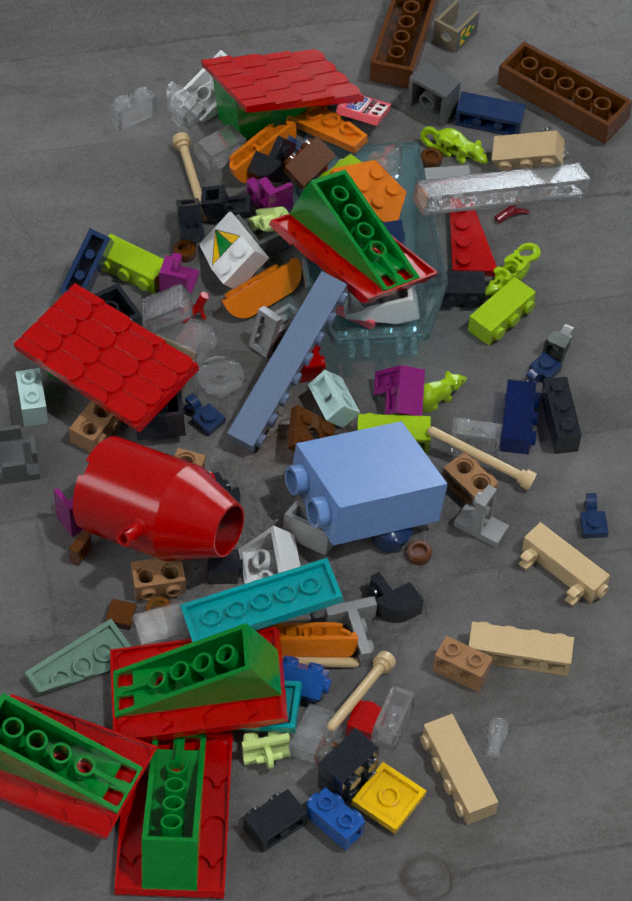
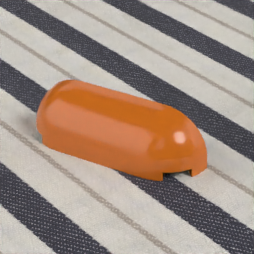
[229,121,296,183]
[221,258,302,318]
[268,622,358,657]

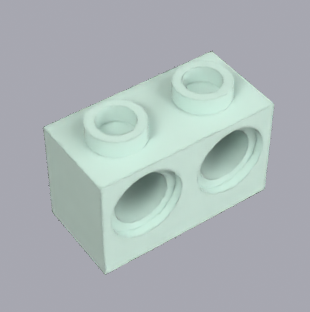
[16,368,48,427]
[308,370,360,428]

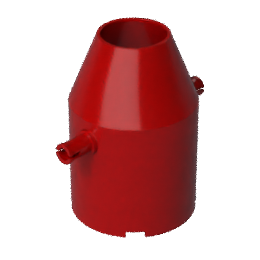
[73,436,245,562]

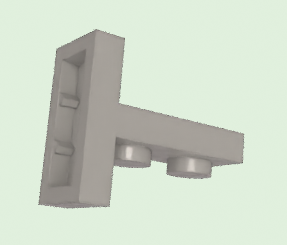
[249,303,299,358]
[454,485,509,548]
[324,596,377,667]

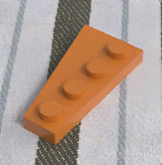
[284,105,368,154]

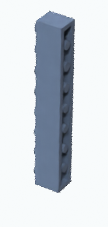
[227,271,349,453]

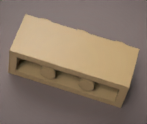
[492,130,565,171]

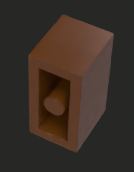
[283,136,336,190]

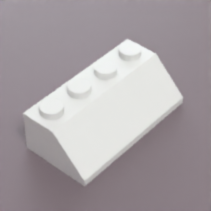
[238,526,311,629]

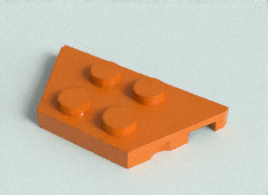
[329,160,407,222]

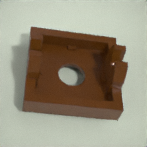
[287,405,335,452]

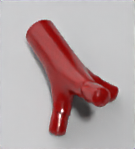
[183,292,209,323]

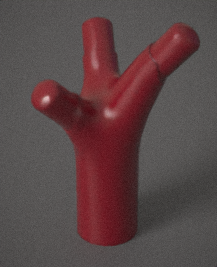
[494,199,530,224]

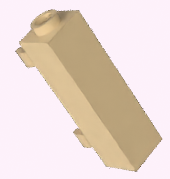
[519,522,610,606]

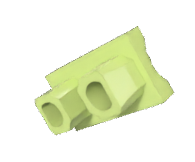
[248,207,289,232]
[242,732,291,770]

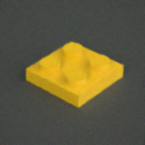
[352,762,427,834]

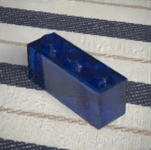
[500,379,540,455]

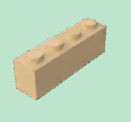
[468,622,574,676]
[420,714,498,825]

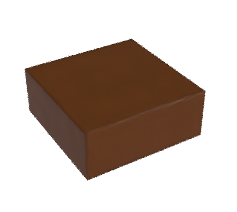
[69,530,92,566]
[105,599,137,630]

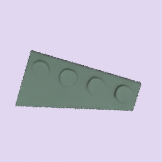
[24,619,132,696]

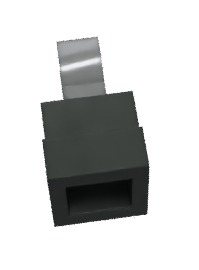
[542,324,574,363]

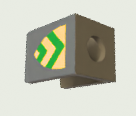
[433,0,479,52]

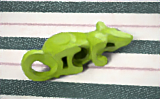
[420,126,488,164]
[485,243,541,296]
[403,371,467,415]

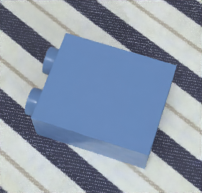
[285,421,447,545]

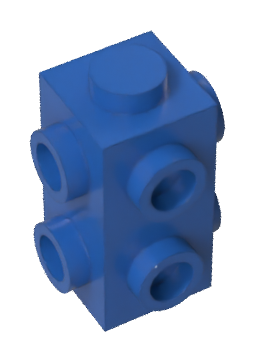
[283,655,332,702]
[306,787,365,851]

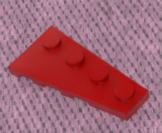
[449,200,497,277]

